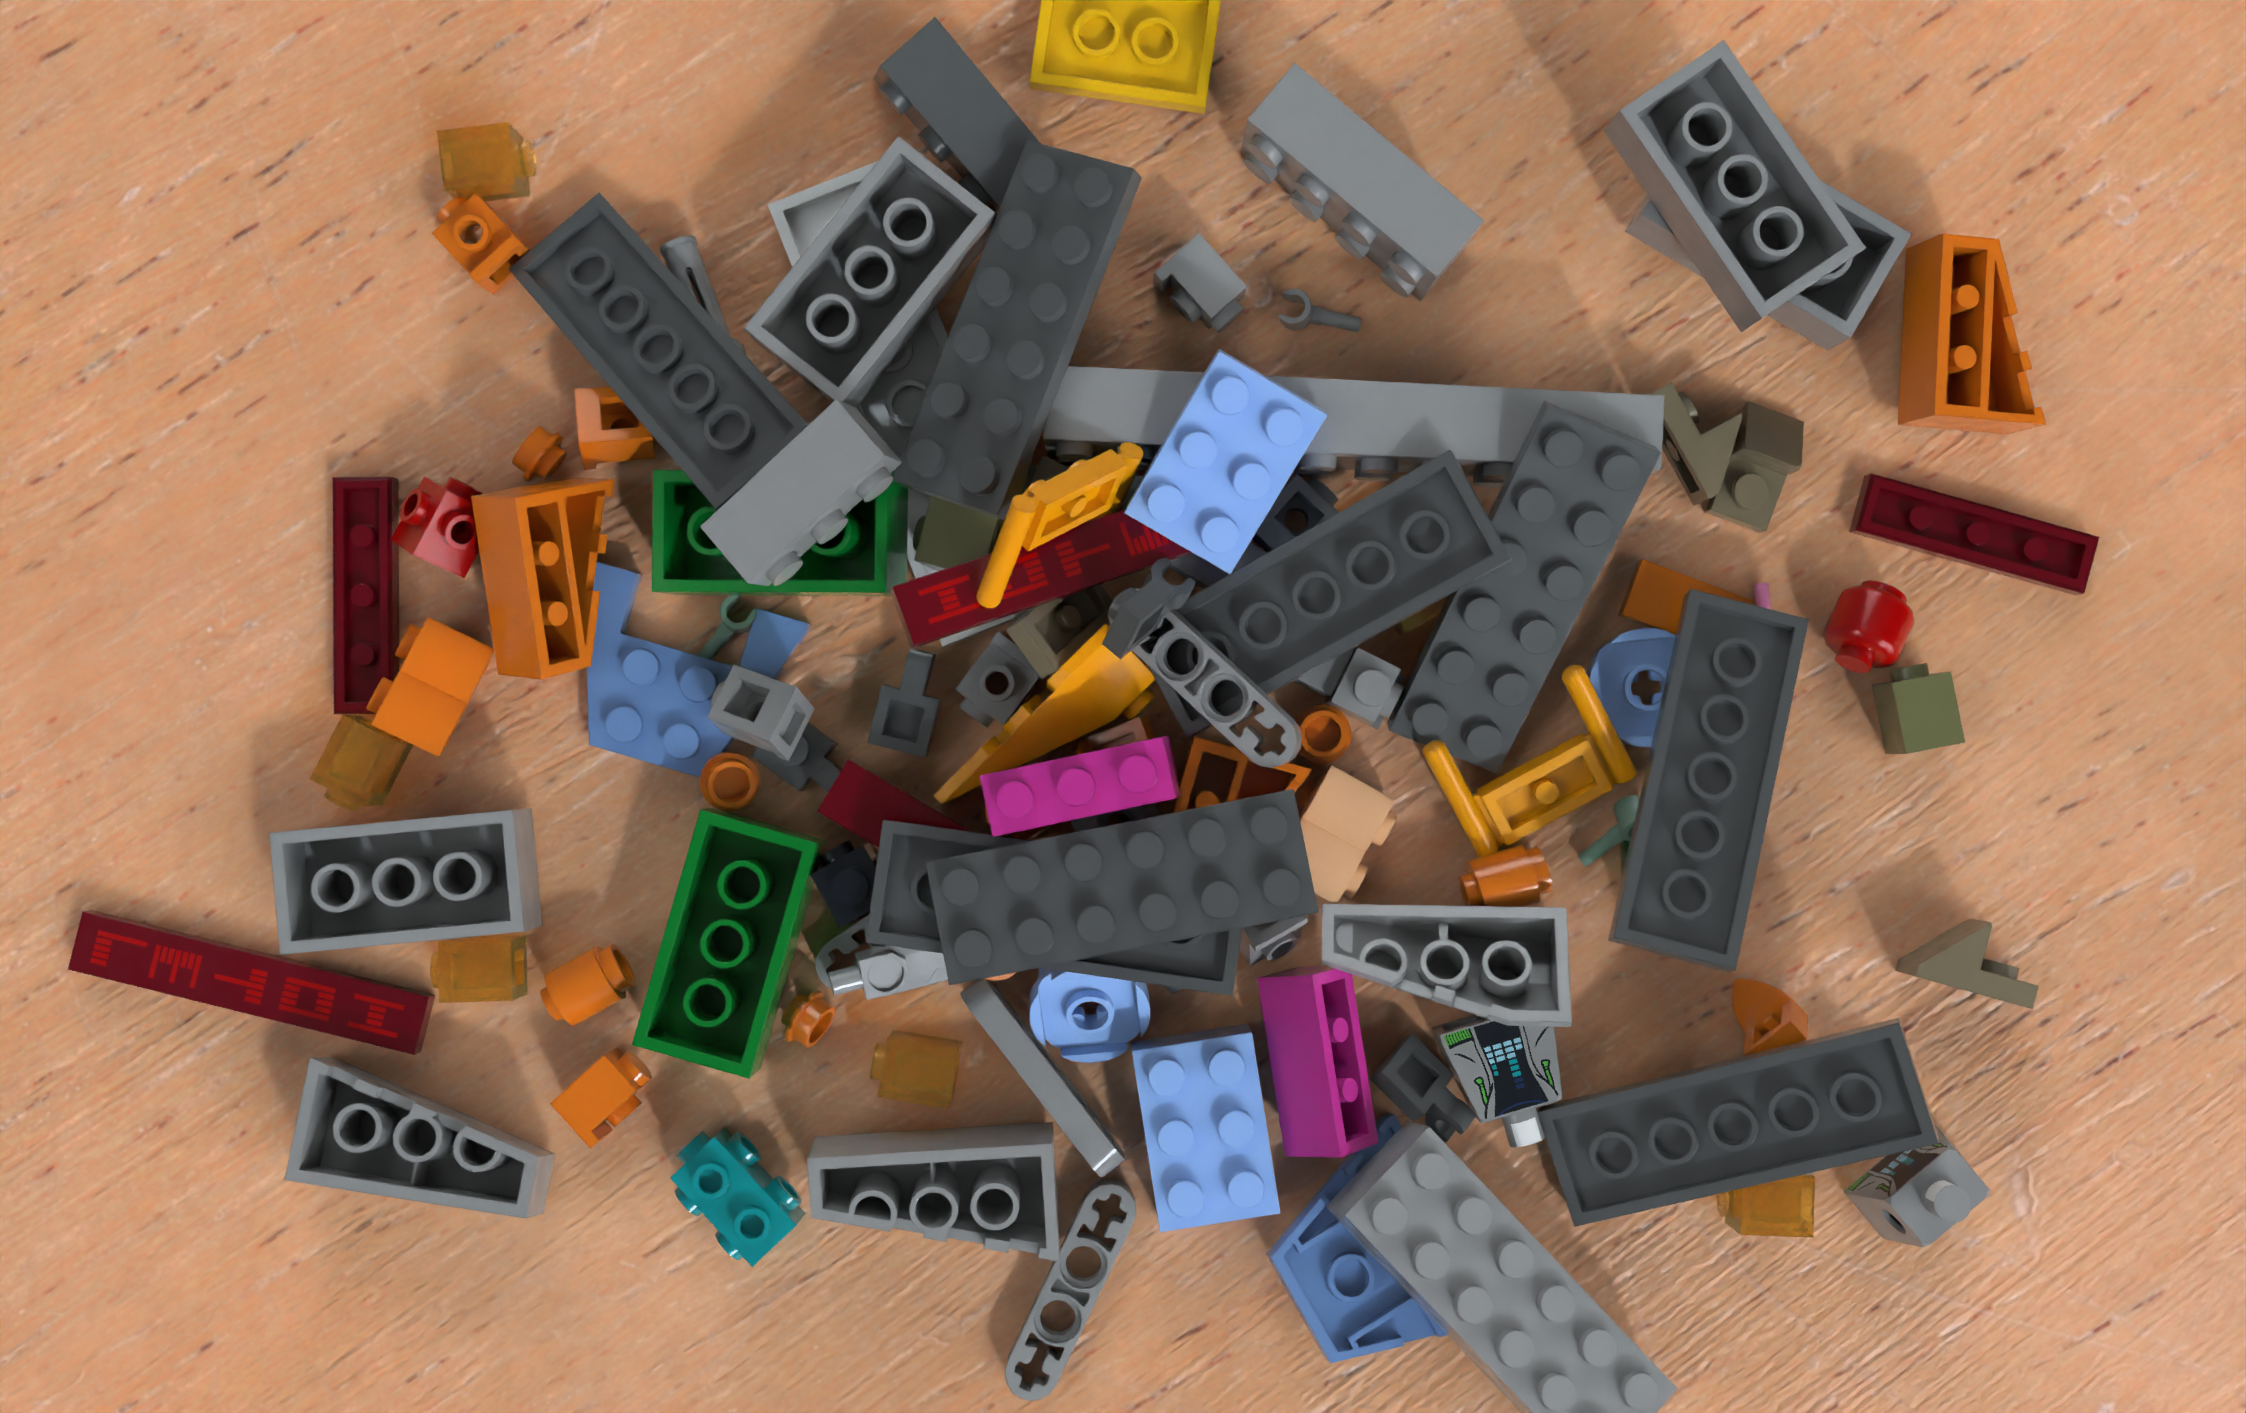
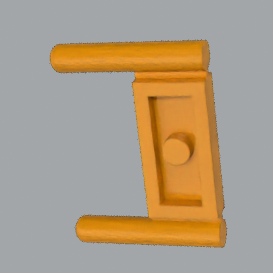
[976,442,1144,608]
[1423,665,1637,857]

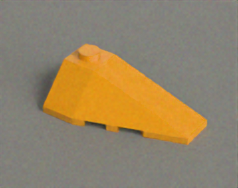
[933,623,1156,804]

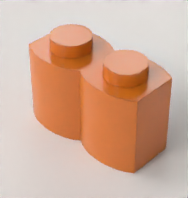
[366,617,495,757]

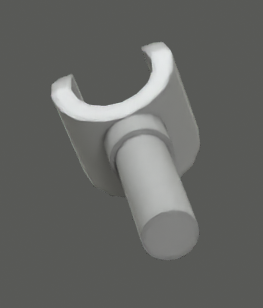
[1278,289,1361,332]

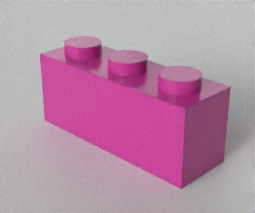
[980,736,1181,837]
[1257,966,1378,1158]

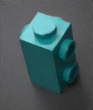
[670,1127,805,1267]

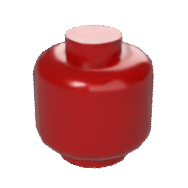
[1823,580,1914,673]

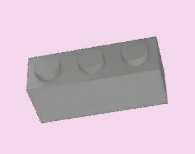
[700,399,902,586]

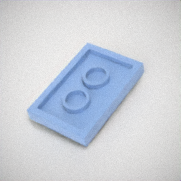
[1124,349,1327,574]

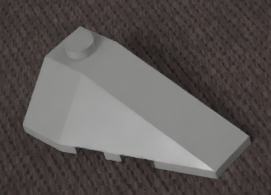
[1322,904,1572,1027]

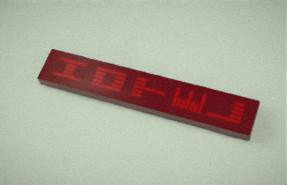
[890,510,1192,649]
[68,910,435,1055]

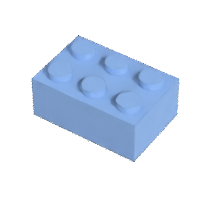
[1131,1024,1280,1232]

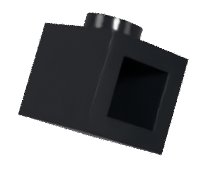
[810,839,878,928]

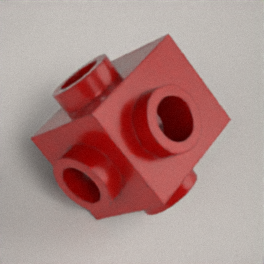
[391,476,483,578]

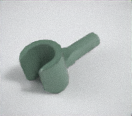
[697,595,756,660]
[1578,795,1640,867]

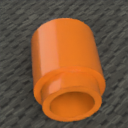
[1458,845,1552,907]
[540,944,636,1026]

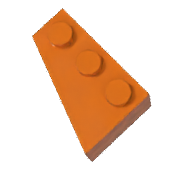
[1898,233,2046,434]

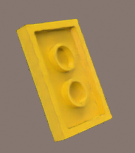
[1029,0,1221,114]

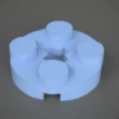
[1586,628,1675,747]
[1029,968,1150,1063]

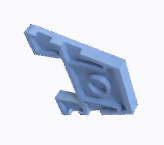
[586,562,811,777]
[1266,1112,1447,1363]

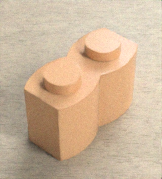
[1299,764,1397,904]

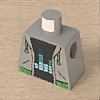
[1431,1015,1562,1147]
[1844,1124,1990,1247]

